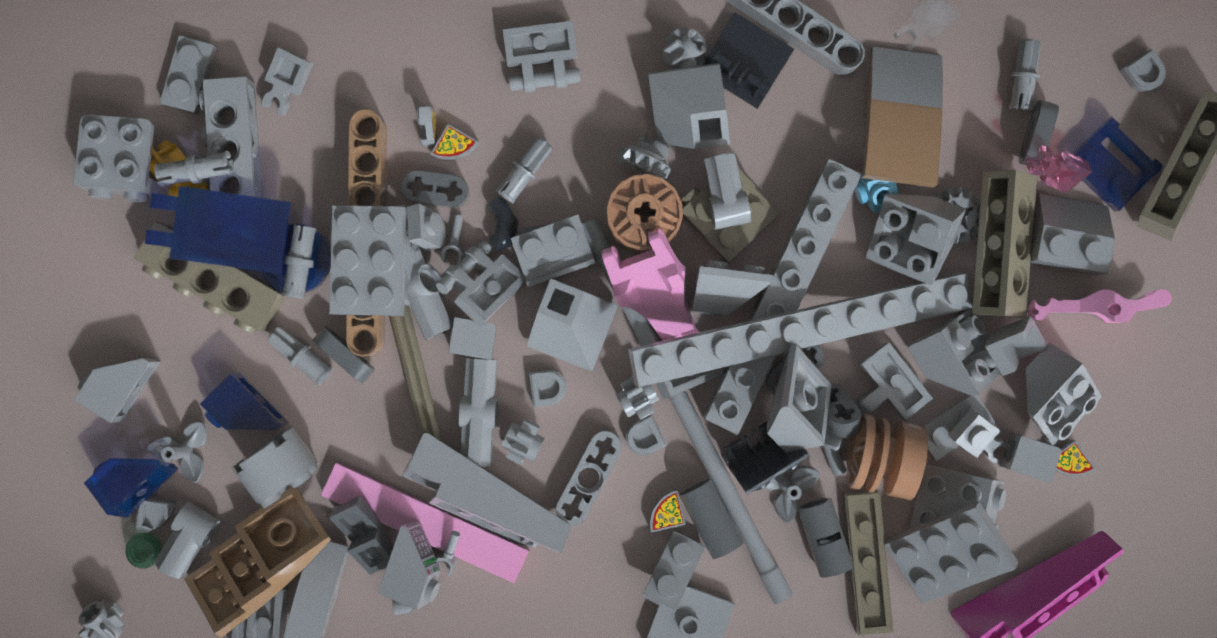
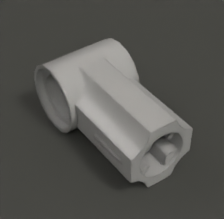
[704,153,751,230]
[153,502,220,579]

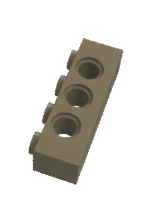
[1138,89,1217,241]
[972,170,1037,318]
[134,221,287,333]

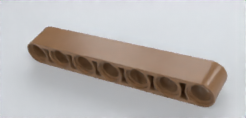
[346,109,387,357]

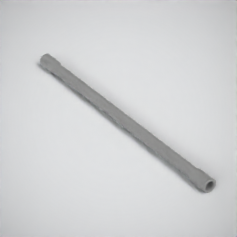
[582,217,793,604]

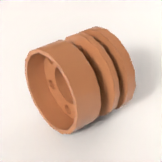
[607,174,683,254]
[846,414,928,500]

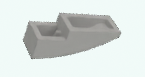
[284,541,349,638]

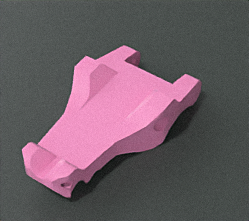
[602,229,700,341]
[1027,289,1172,323]

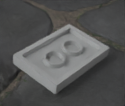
[329,206,407,316]
[885,501,1018,604]

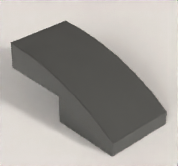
[329,495,394,575]

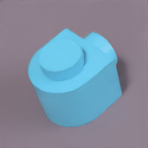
[854,175,899,213]

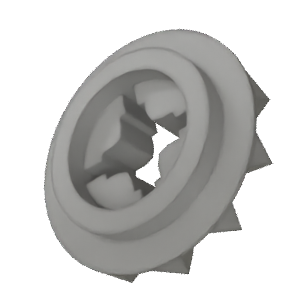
[616,145,671,179]
[936,187,981,244]

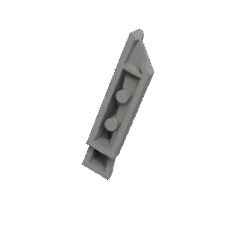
[402,433,571,553]

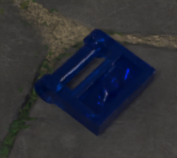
[1064,116,1163,212]

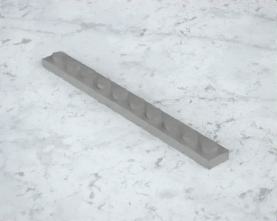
[628,272,972,387]

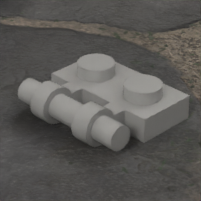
[503,21,581,93]
[436,241,526,327]

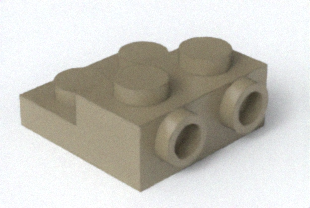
[681,168,780,263]

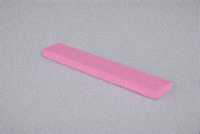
[321,462,530,584]

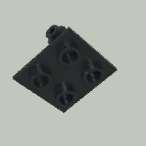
[702,12,794,109]
[721,421,810,495]

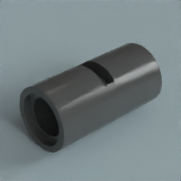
[679,479,744,559]
[797,498,854,578]

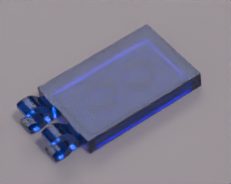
[145,186,292,274]

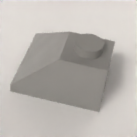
[767,345,832,452]

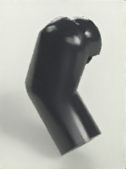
[488,196,519,251]

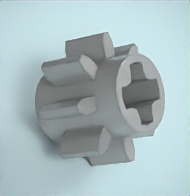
[663,27,707,69]
[615,376,659,420]
[501,419,545,465]
[78,599,125,638]

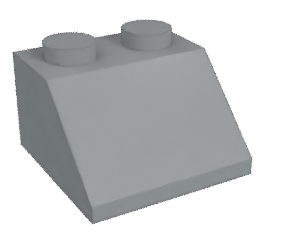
[1030,193,1115,276]

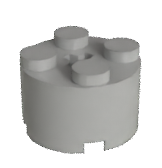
[231,426,318,508]

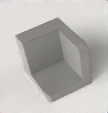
[985,316,1047,376]
[448,317,497,360]
[1000,433,1061,483]

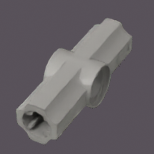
[405,230,453,340]
[459,358,498,467]

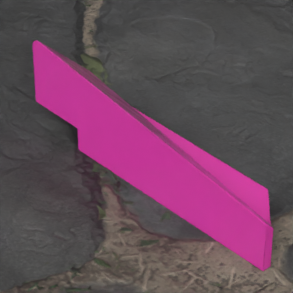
[951,531,1124,638]

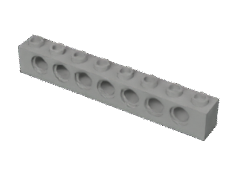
[702,159,862,435]

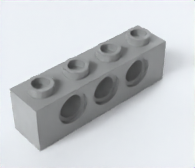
[199,77,265,226]

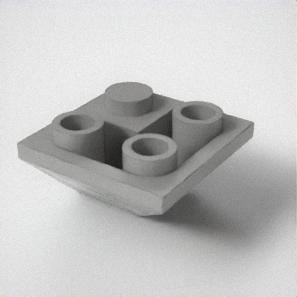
[648,63,730,149]
[865,194,966,285]
[690,261,773,316]
[526,278,618,372]
[908,308,1000,396]
[1026,343,1102,447]

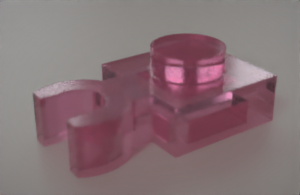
[1025,146,1092,193]

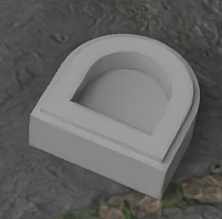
[1119,48,1166,92]
[529,370,567,408]
[626,414,667,456]

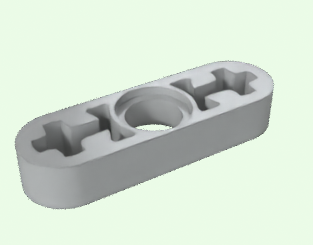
[556,430,621,526]

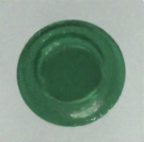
[125,533,162,569]

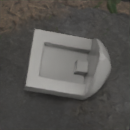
[407,204,447,251]

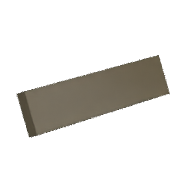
[843,489,894,636]

